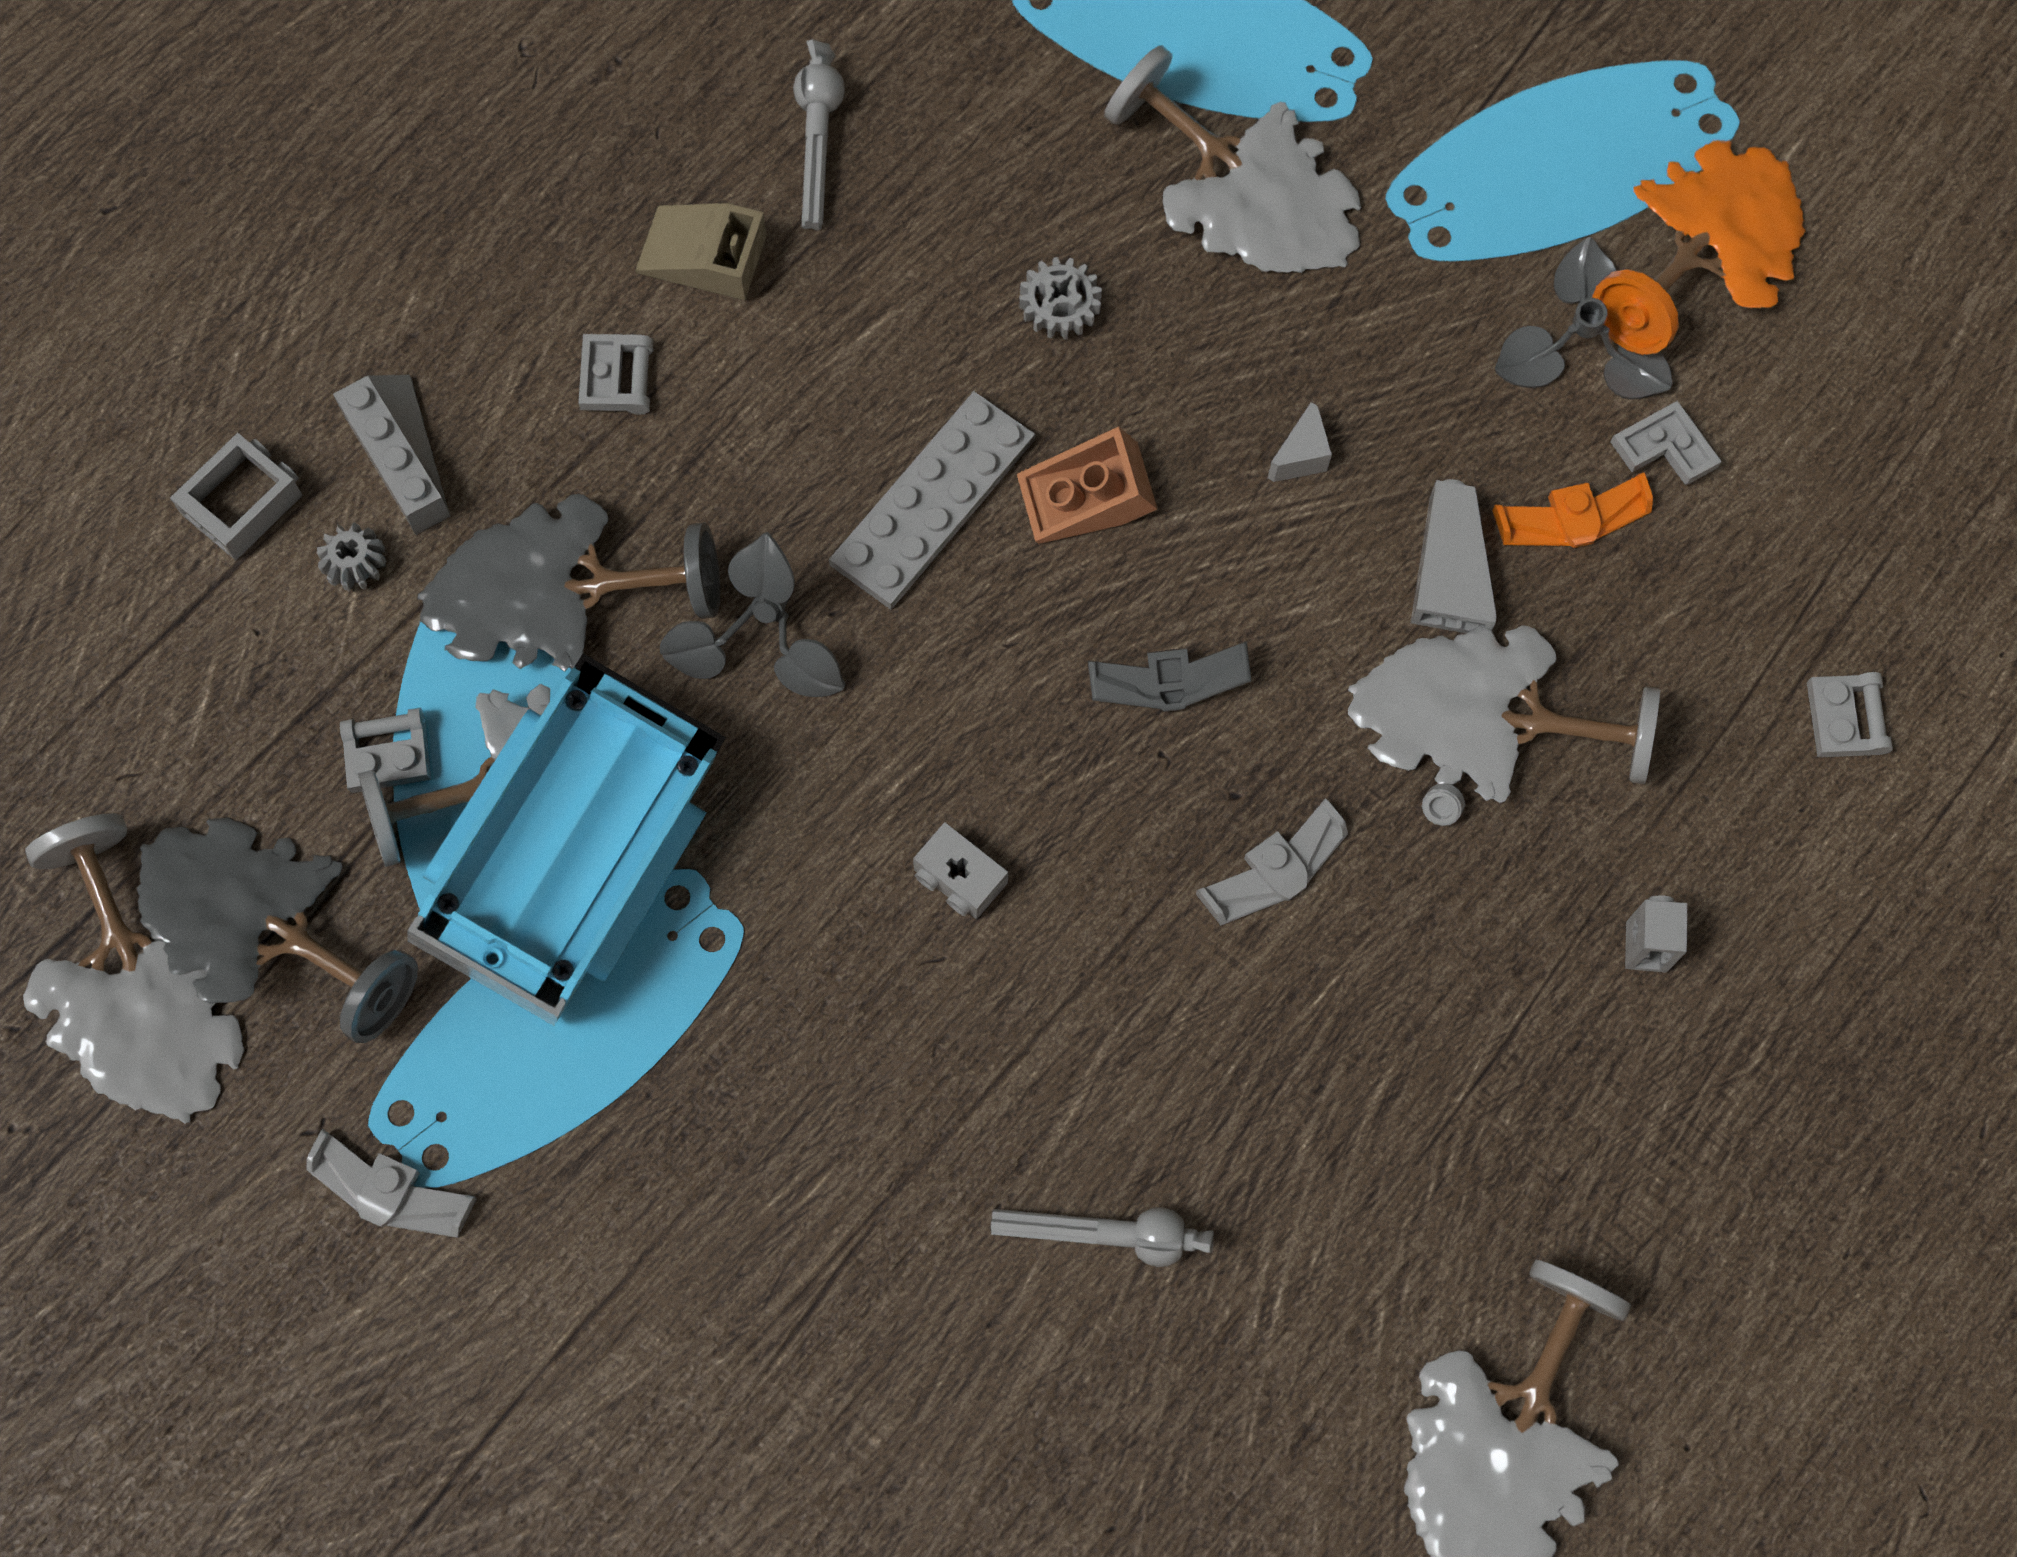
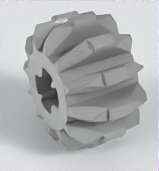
[317,522,386,592]

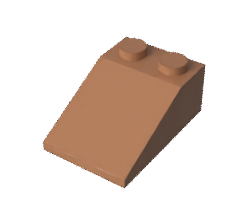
[1017,427,1157,544]

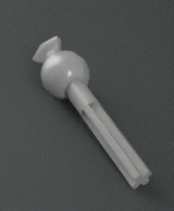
[793,40,845,230]
[991,1207,1214,1267]

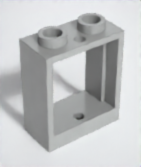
[170,433,303,561]

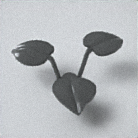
[1495,237,1672,399]
[660,532,846,697]

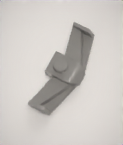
[1196,798,1348,926]
[307,1129,477,1238]

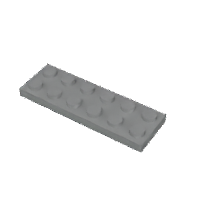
[829,391,1035,610]

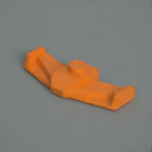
[1492,472,1653,548]

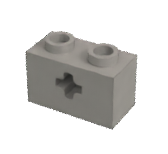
[913,822,1008,920]
[1625,896,1687,973]

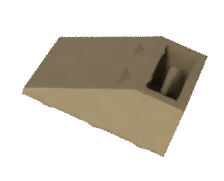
[635,203,767,300]

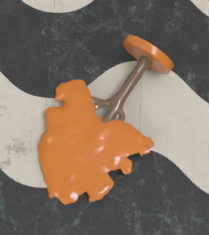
[1592,140,1805,355]

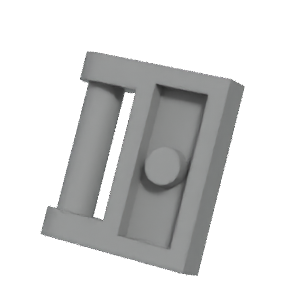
[578,334,654,415]
[1807,672,1893,757]
[340,708,431,793]

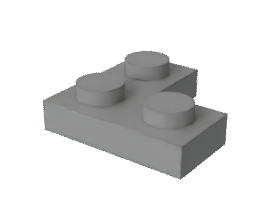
[1611,401,1721,485]

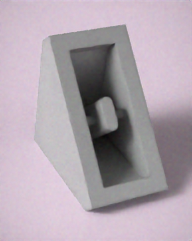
[1268,402,1332,482]

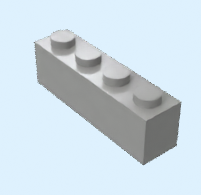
[333,375,450,535]

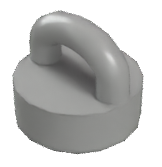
[1422,783,1465,826]

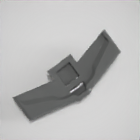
[1088,641,1252,712]

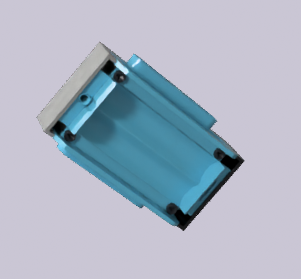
[408,653,726,1026]

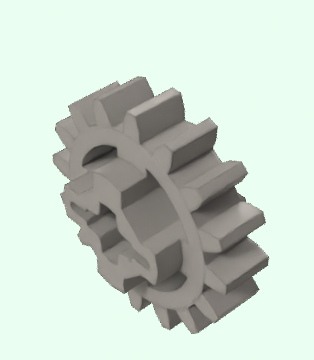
[1019,257,1102,339]

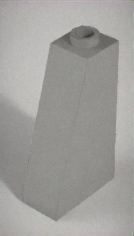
[1411,479,1496,634]

